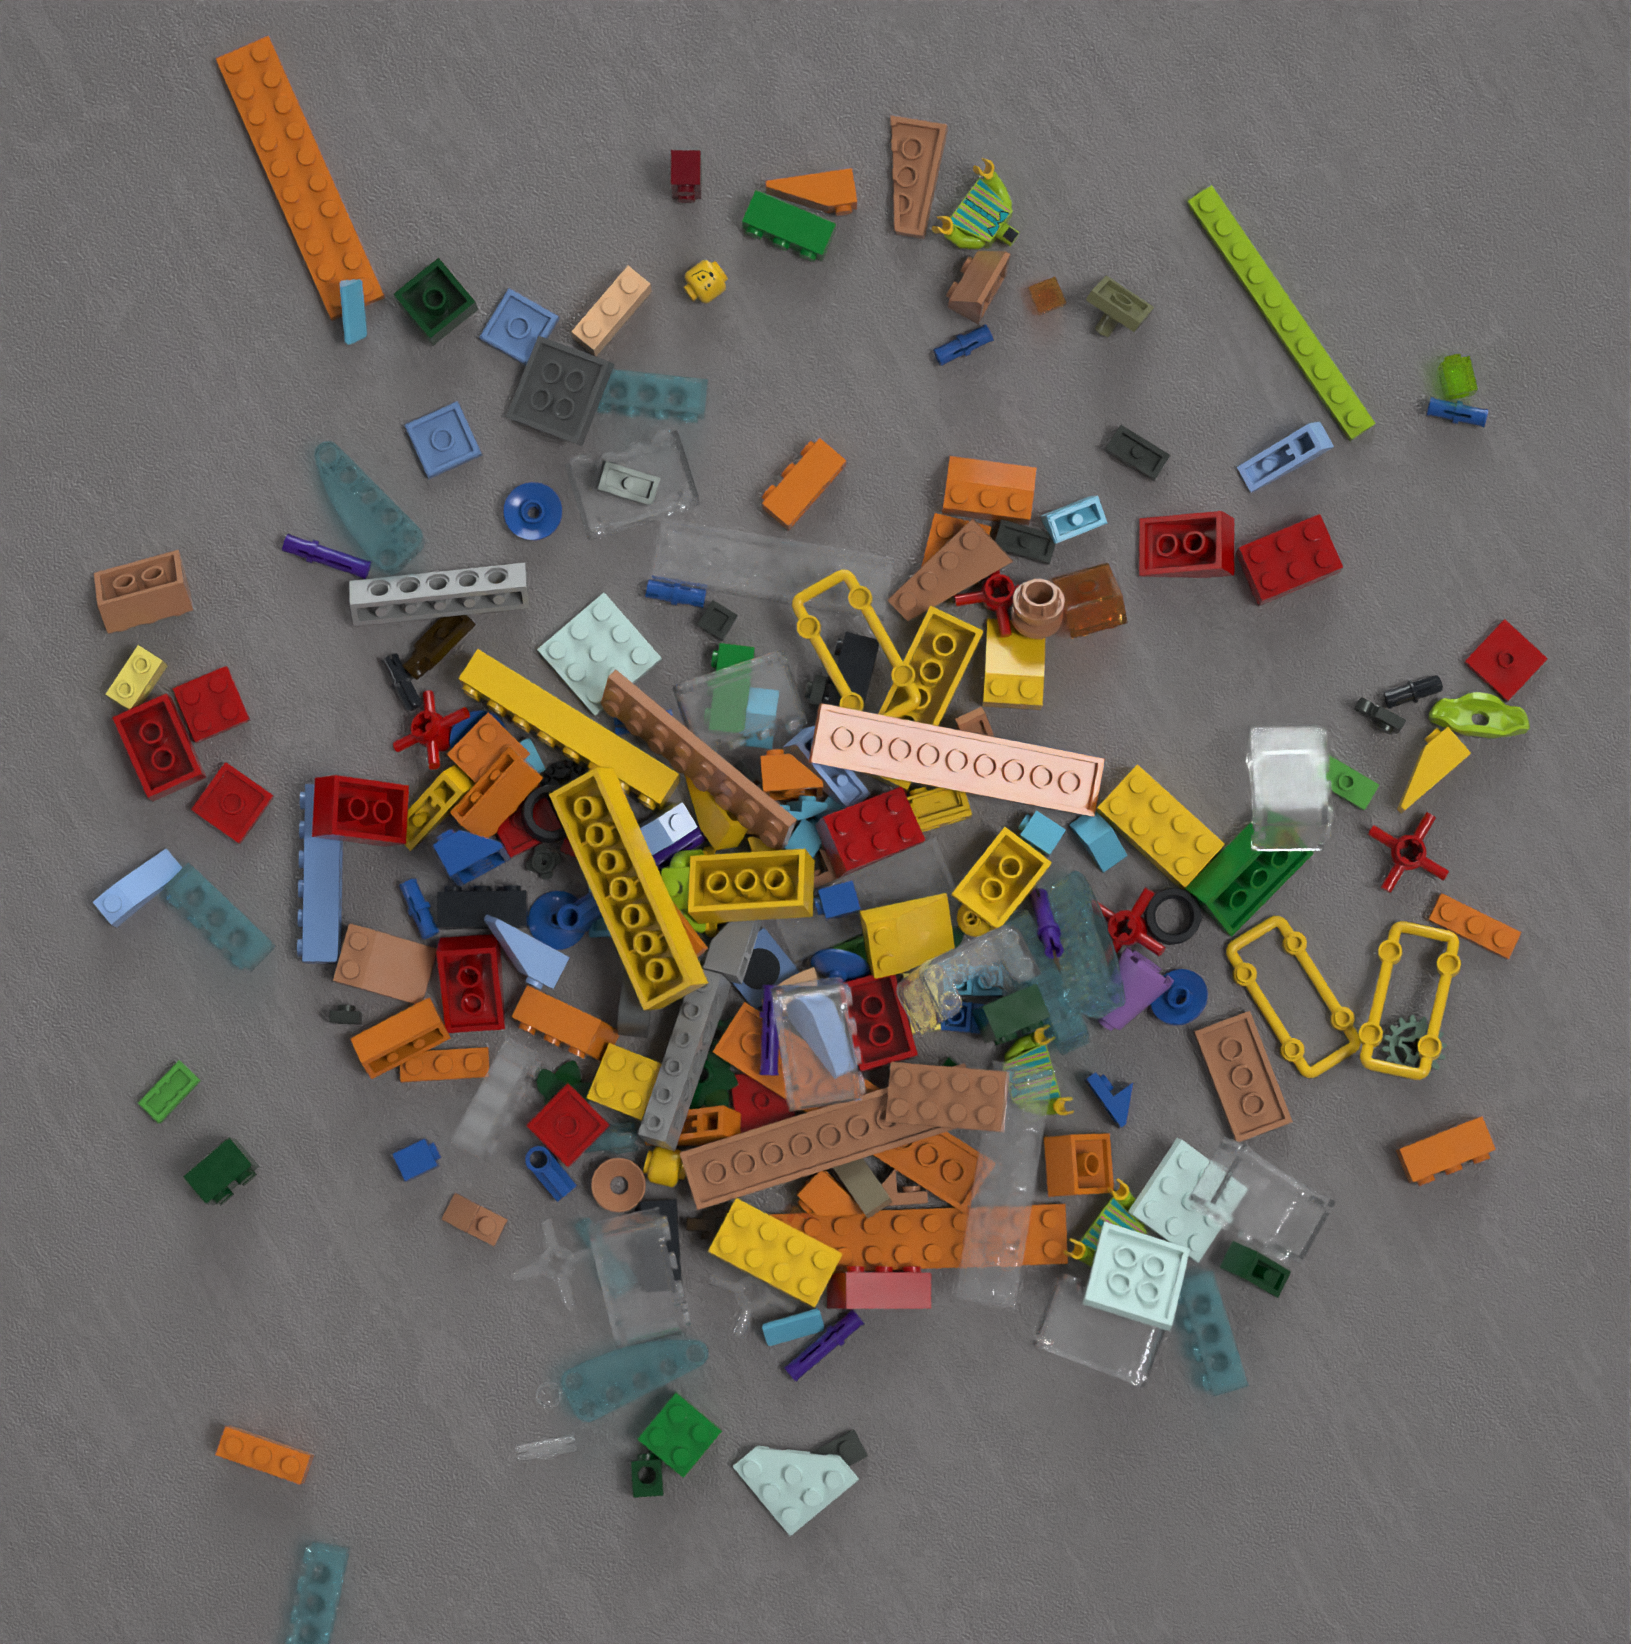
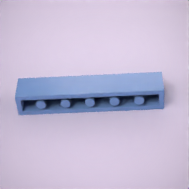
[297,784,343,964]

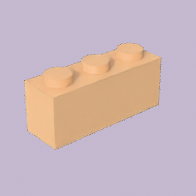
[571,266,652,357]

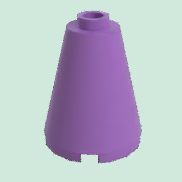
[1096,946,1174,1031]

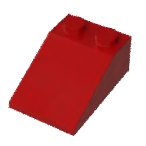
[1139,511,1235,578]
[436,934,505,1033]

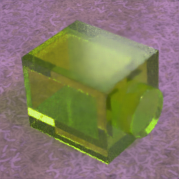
[1437,354,1478,401]

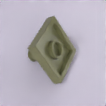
[1086,275,1155,337]

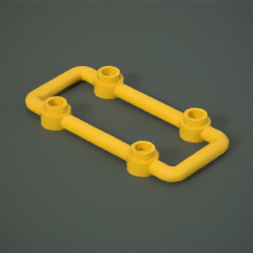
[792,569,921,718]
[1226,916,1361,1078]
[1359,921,1461,1080]

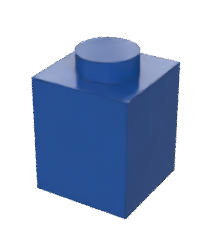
[814,880,861,921]
[392,1139,442,1182]

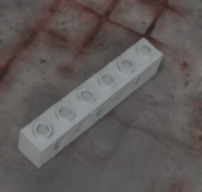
[349,563,530,626]
[638,969,731,1151]

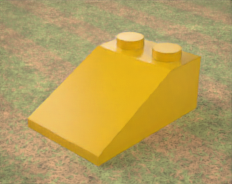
[982,619,1046,710]
[951,827,1052,931]
[859,893,955,979]

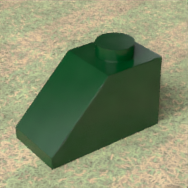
[1220,1241,1291,1298]

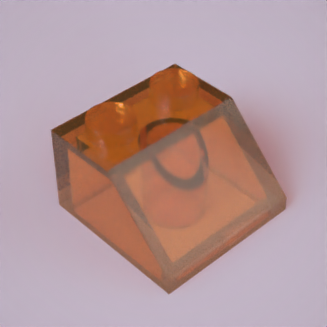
[1052,563,1128,639]

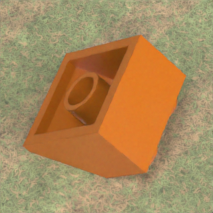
[1044,1133,1114,1197]

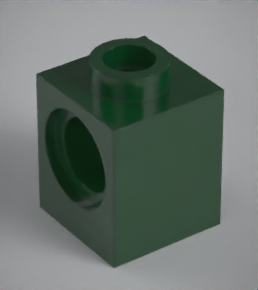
[631,1453,664,1498]

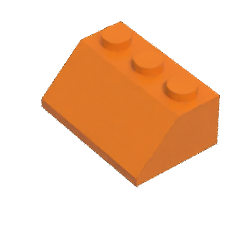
[942,456,1037,526]
[760,749,823,801]

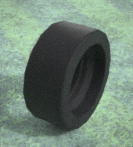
[521,785,567,843]
[1144,888,1202,945]

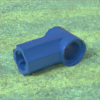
[557,891,603,933]
[525,1146,577,1202]

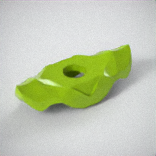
[1428,692,1530,739]

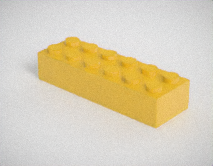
[864,605,984,794]

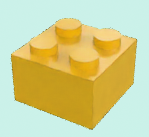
[587,1043,662,1121]

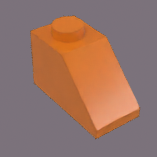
[797,1170,863,1216]

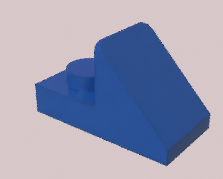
[1085,1072,1133,1129]

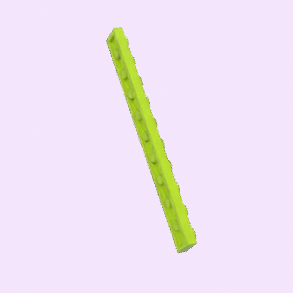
[1187,185,1376,441]

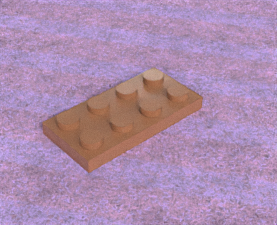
[1194,1011,1293,1143]
[885,1062,1010,1132]

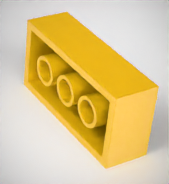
[1096,764,1225,890]
[688,849,815,924]
[708,1198,842,1308]

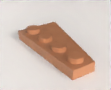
[890,115,948,239]
[887,518,1013,621]

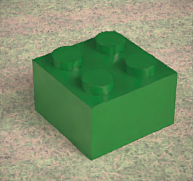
[638,1392,723,1478]

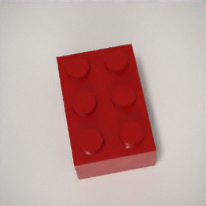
[1236,514,1343,606]
[112,693,207,802]
[312,775,409,847]
[815,786,926,879]
[836,975,918,1073]

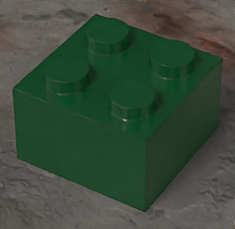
[393,258,478,346]
[971,983,1051,1046]
[183,1137,260,1206]

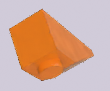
[766,168,857,216]
[645,1105,741,1146]

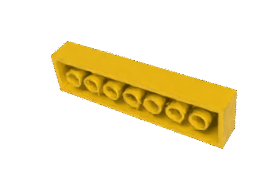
[459,649,681,811]
[549,767,708,1011]

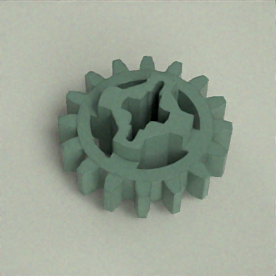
[1381,1015,1447,1079]

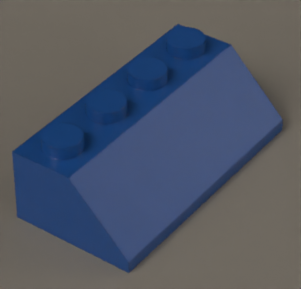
[433,829,511,887]

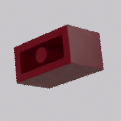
[671,150,702,203]

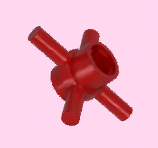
[954,569,1020,638]
[393,690,470,770]
[1367,812,1449,893]
[1088,887,1166,969]

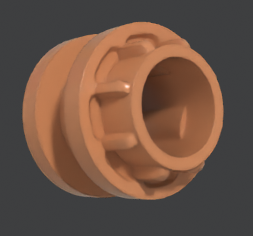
[1011,578,1065,639]

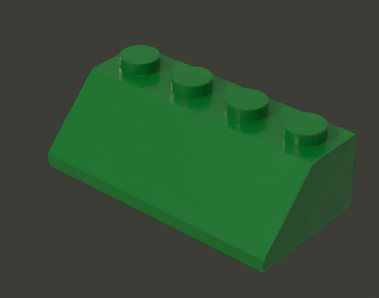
[1185,805,1314,937]

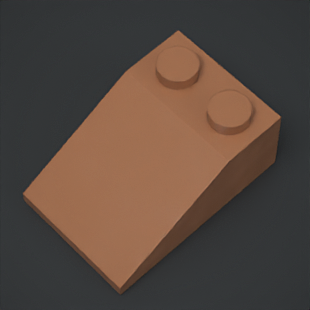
[946,251,1011,324]
[333,923,437,1004]

